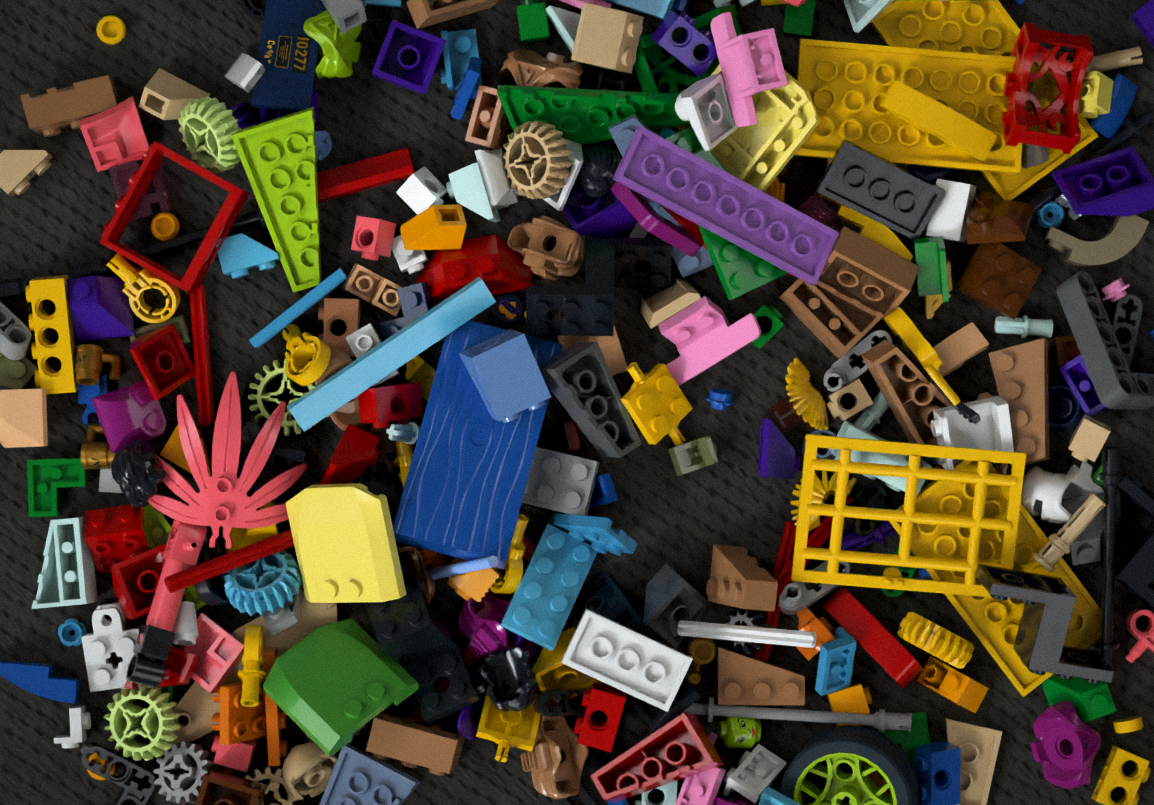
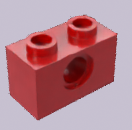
[358,382,424,428]
[574,682,626,752]

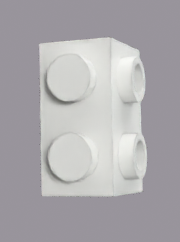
[924,179,976,243]

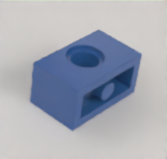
[914,741,961,805]

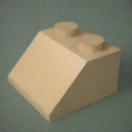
[571,2,644,74]

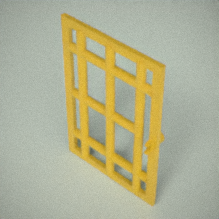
[791,434,1027,599]

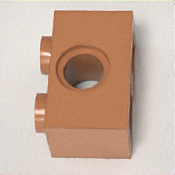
[465,85,511,151]
[318,298,361,357]

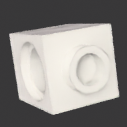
[396,166,448,215]

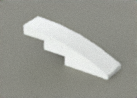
[225,53,266,93]

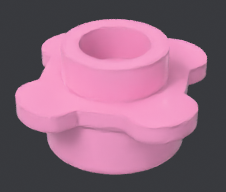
[1101,278,1131,303]

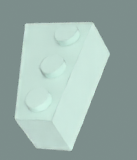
[829,420,932,498]
[32,517,98,609]

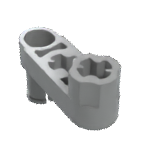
[823,328,893,392]
[778,560,850,615]

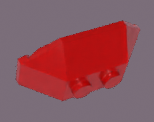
[417,234,534,305]

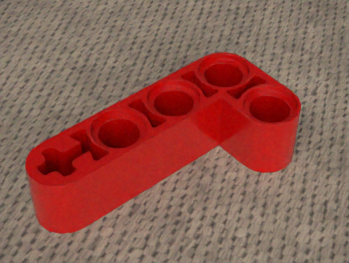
[822,586,923,689]

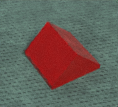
[130,323,195,401]

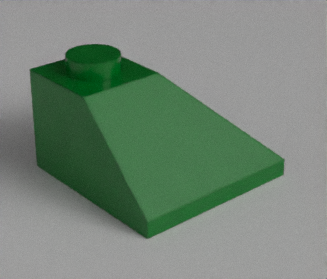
[1041,673,1117,722]

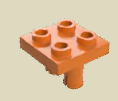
[211,680,266,745]

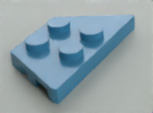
[548,513,638,556]

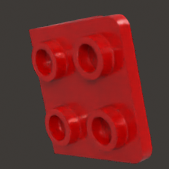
[84,505,150,573]

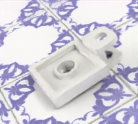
[81,602,140,692]

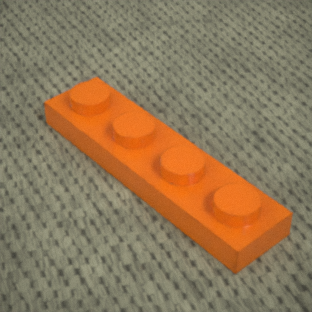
[263,647,288,766]

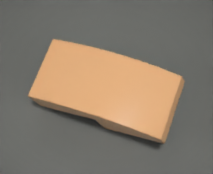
[342,263,402,316]
[933,322,989,377]

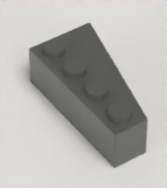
[539,342,642,458]

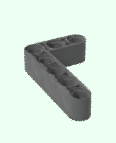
[1056,271,1154,410]

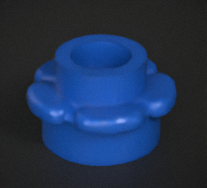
[706,388,734,410]

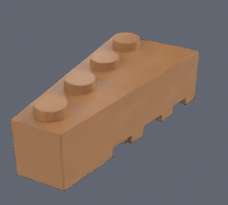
[988,338,1050,465]
[861,340,951,457]

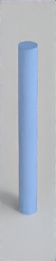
[429,556,498,580]

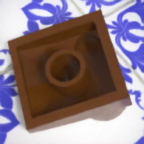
[966,192,1034,244]

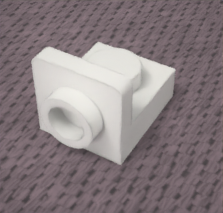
[392,235,428,275]

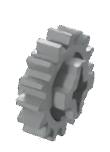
[153,741,214,805]

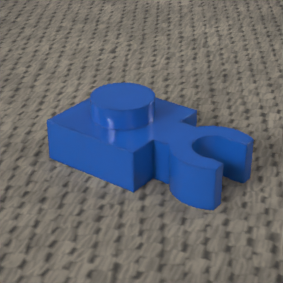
[78,375,108,424]

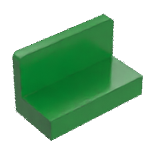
[914,236,949,302]

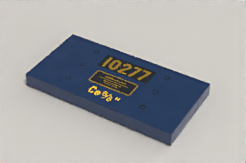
[252,0,325,112]

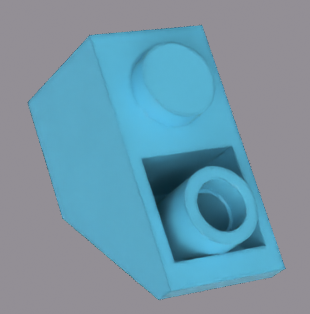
[218,233,280,279]

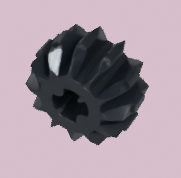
[723,608,772,655]

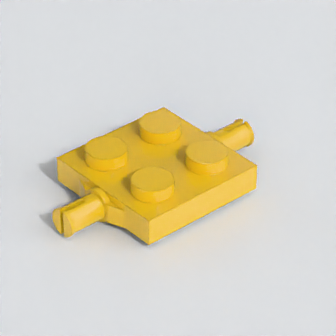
[620,362,693,446]
[476,690,541,762]

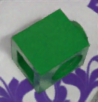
[516,0,550,44]
[751,305,784,350]

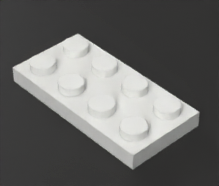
[561,608,693,712]

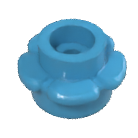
[1036,201,1065,228]
[58,618,86,647]

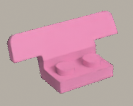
[711,11,788,127]
[658,296,761,386]
[675,732,726,805]

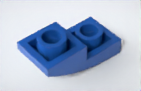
[1089,73,1137,140]

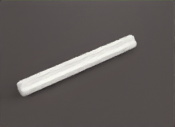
[677,620,817,648]

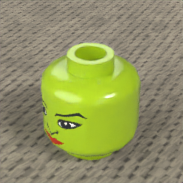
[717,716,761,749]

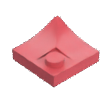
[79,97,150,172]
[179,613,244,694]

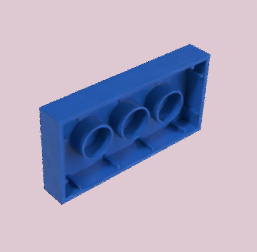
[393,320,563,570]

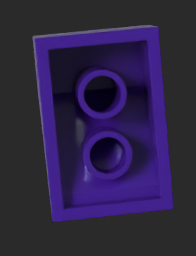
[1053,146,1154,216]

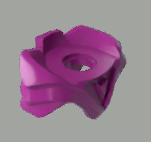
[458,592,536,659]
[1031,701,1101,790]

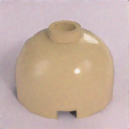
[282,742,338,800]

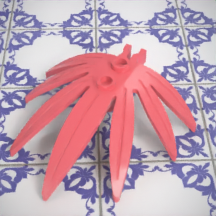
[147,371,308,549]

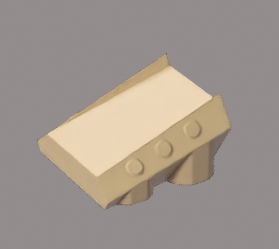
[640,278,701,329]

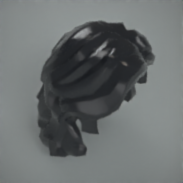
[576,139,622,198]
[111,439,166,508]
[479,645,538,712]

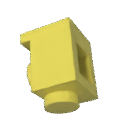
[1078,70,1114,118]

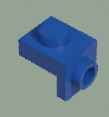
[589,473,618,509]

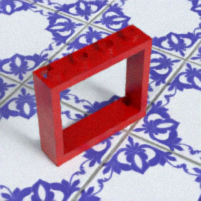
[99,141,250,294]

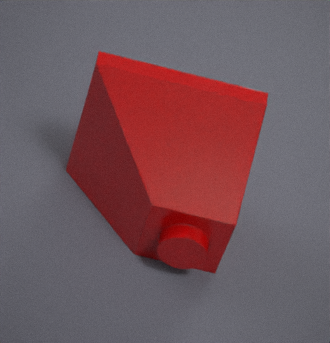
[320,424,380,484]
[111,544,185,619]

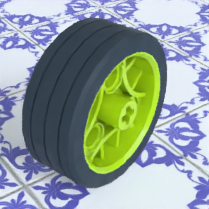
[780,725,919,805]

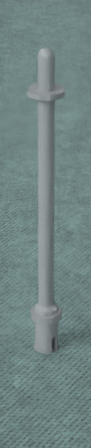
[683,697,912,732]

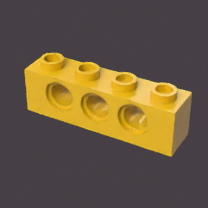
[26,275,78,394]

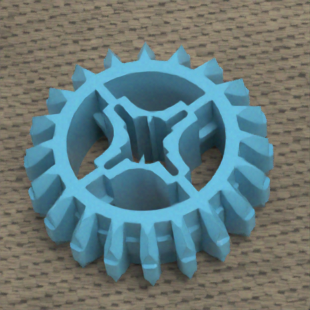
[224,550,302,616]

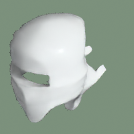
[1021,462,1104,524]

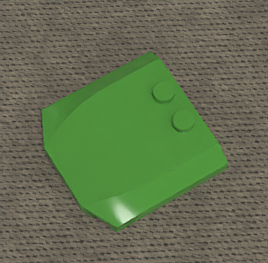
[263,619,419,757]

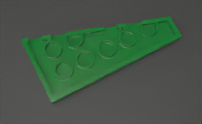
[497,85,689,145]
[664,127,788,300]

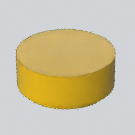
[96,15,126,45]
[1113,716,1144,733]

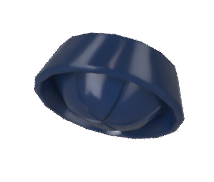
[1048,382,1085,432]

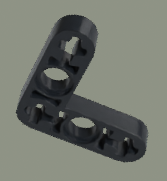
[533,687,616,770]
[79,742,156,805]

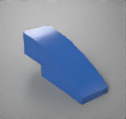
[0,660,81,704]

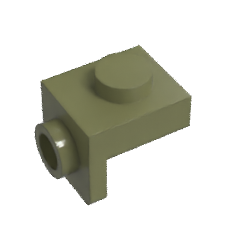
[668,435,718,476]

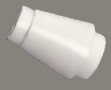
[172,601,199,646]

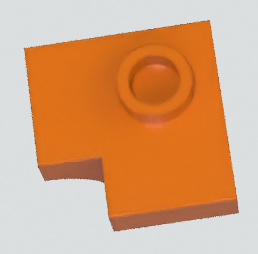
[796,608,835,661]

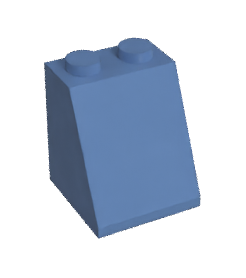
[459,329,551,423]

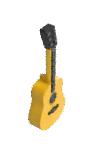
[884,307,981,424]

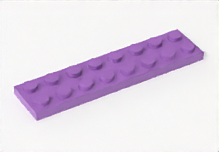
[612,126,839,285]

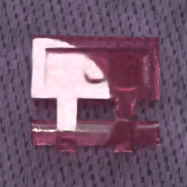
[109,160,173,222]

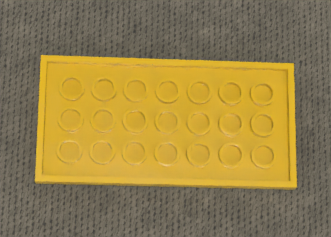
[871,0,1098,200]
[794,39,1022,174]
[889,447,1114,697]

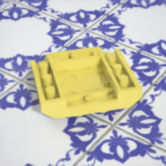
[675,64,820,192]
[286,483,406,603]

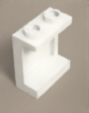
[931,396,1014,470]

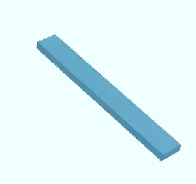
[287,277,496,432]

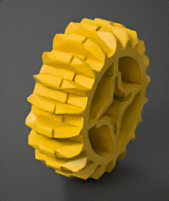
[897,612,975,669]

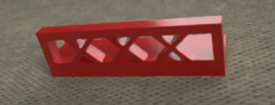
[317,148,415,203]

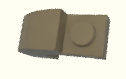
[1043,215,1149,267]

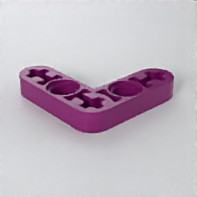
[611,181,702,257]

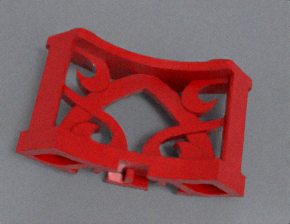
[1002,22,1094,154]

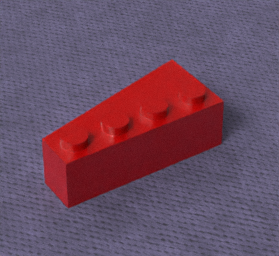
[590,712,724,802]

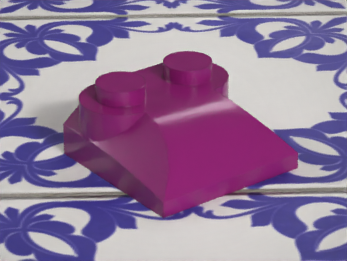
[91,381,166,453]

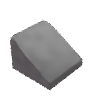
[1021,143,1049,168]

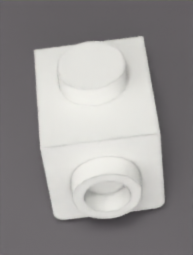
[54,705,91,748]

